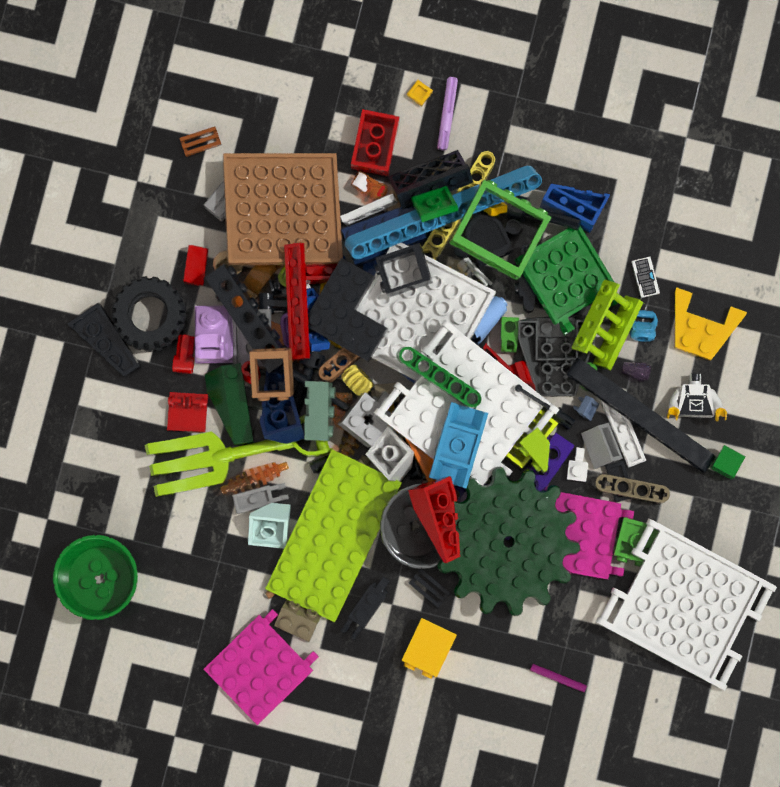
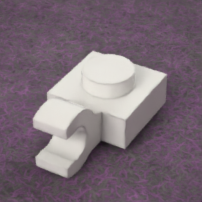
[567,447,588,482]

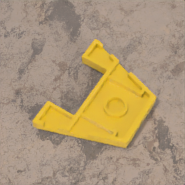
[674,288,747,361]

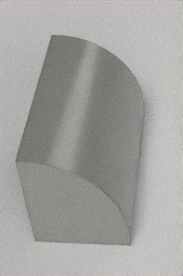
[581,423,623,469]

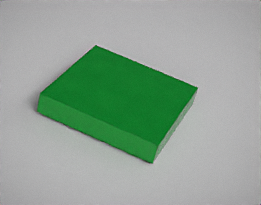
[411,186,459,222]

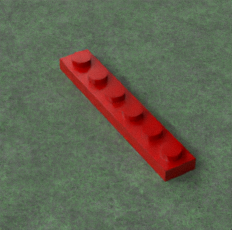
[284,243,310,360]

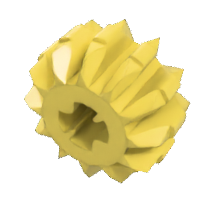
[341,364,374,396]

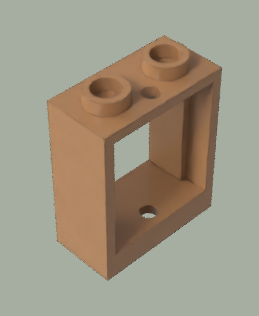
[249,348,294,401]

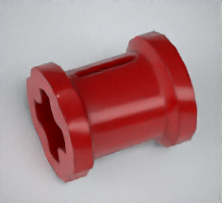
[241,361,261,384]

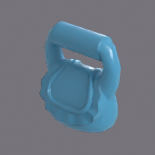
[630,310,658,342]

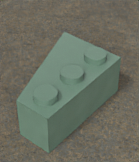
[304,381,336,441]

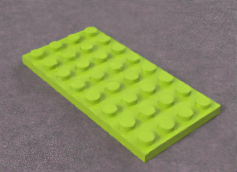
[265,449,402,622]

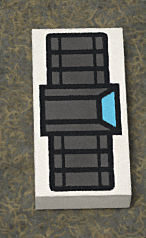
[631,257,660,298]

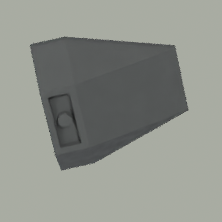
[518,317,595,396]

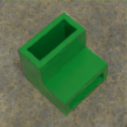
[710,445,746,480]

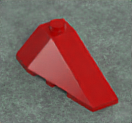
[408,476,460,563]

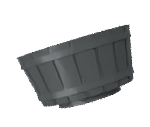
[380,484,441,569]

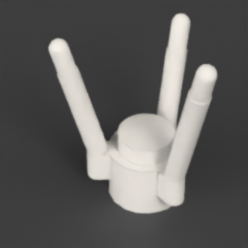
[457,257,492,286]

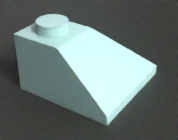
[248,503,291,549]

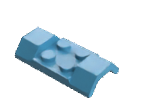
[429,402,488,488]

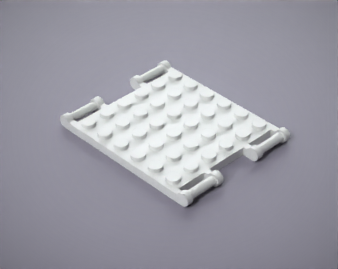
[373,320,559,485]
[596,518,777,691]

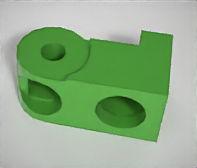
[501,317,519,353]

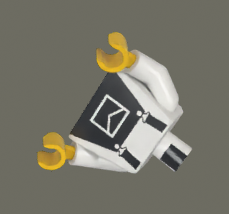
[666,373,727,421]

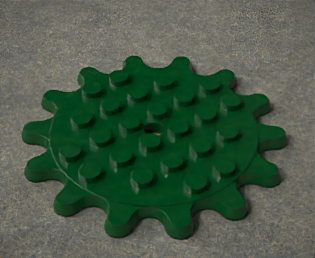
[438,467,580,616]

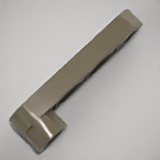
[595,474,670,504]

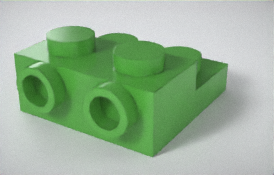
[613,517,659,567]

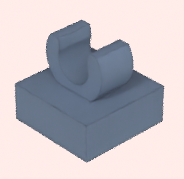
[573,395,599,421]

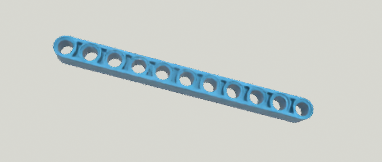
[345,166,542,259]

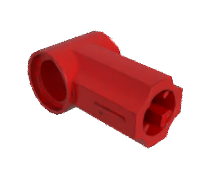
[172,335,195,374]
[510,361,535,390]

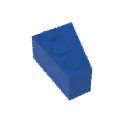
[540,184,610,233]

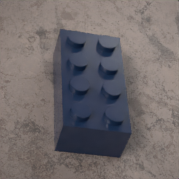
[341,206,426,267]

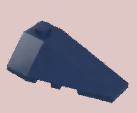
[260,366,305,444]

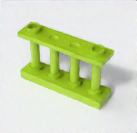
[571,280,643,371]

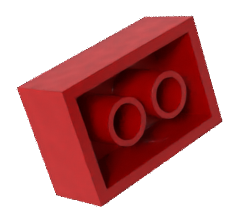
[351,109,400,176]

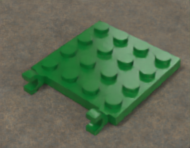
[515,226,617,335]

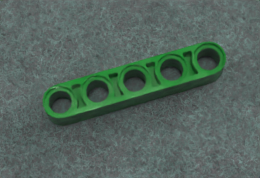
[396,347,482,407]

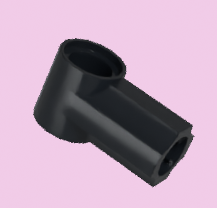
[257,293,288,315]

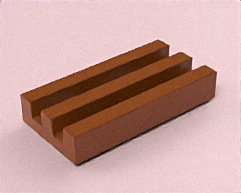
[180,126,222,157]

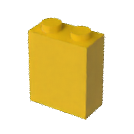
[402,618,457,679]

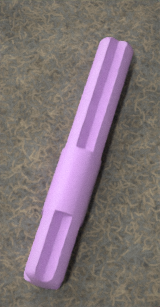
[437,77,458,151]

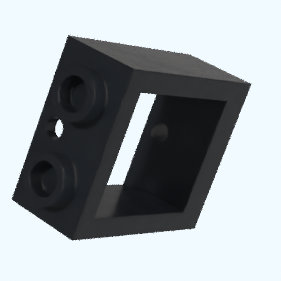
[374,243,433,297]

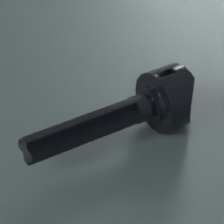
[507,195,581,230]
[294,351,325,414]

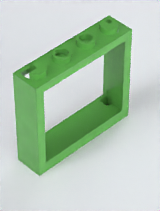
[449,180,551,280]

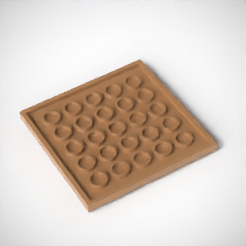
[223,153,343,265]

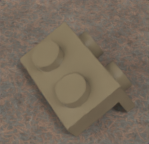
[274,600,321,642]

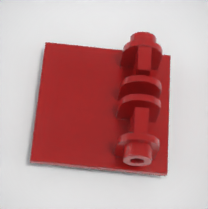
[167,392,208,432]

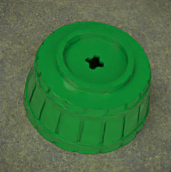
[53,535,138,620]

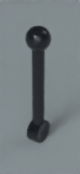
[515,384,550,410]

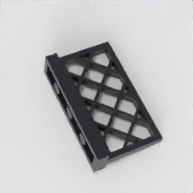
[388,150,474,210]

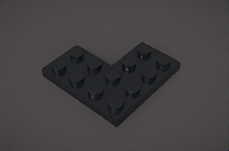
[308,258,388,362]

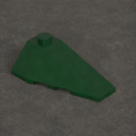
[205,363,253,445]

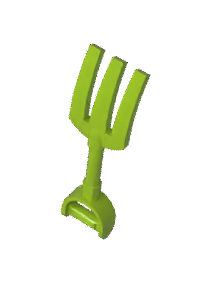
[145,415,333,497]

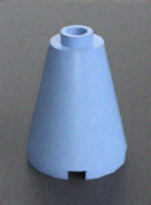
[471,296,507,345]

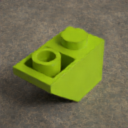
[519,427,550,474]

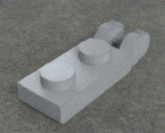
[232,483,289,514]

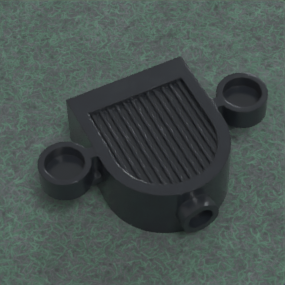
[454,212,521,268]

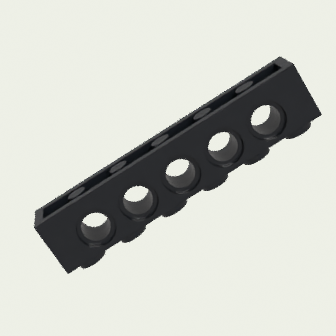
[205,264,287,373]

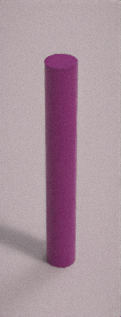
[530,664,587,692]

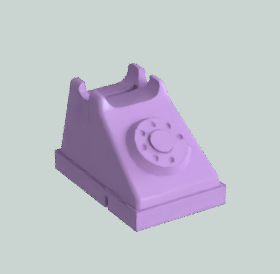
[195,306,233,364]

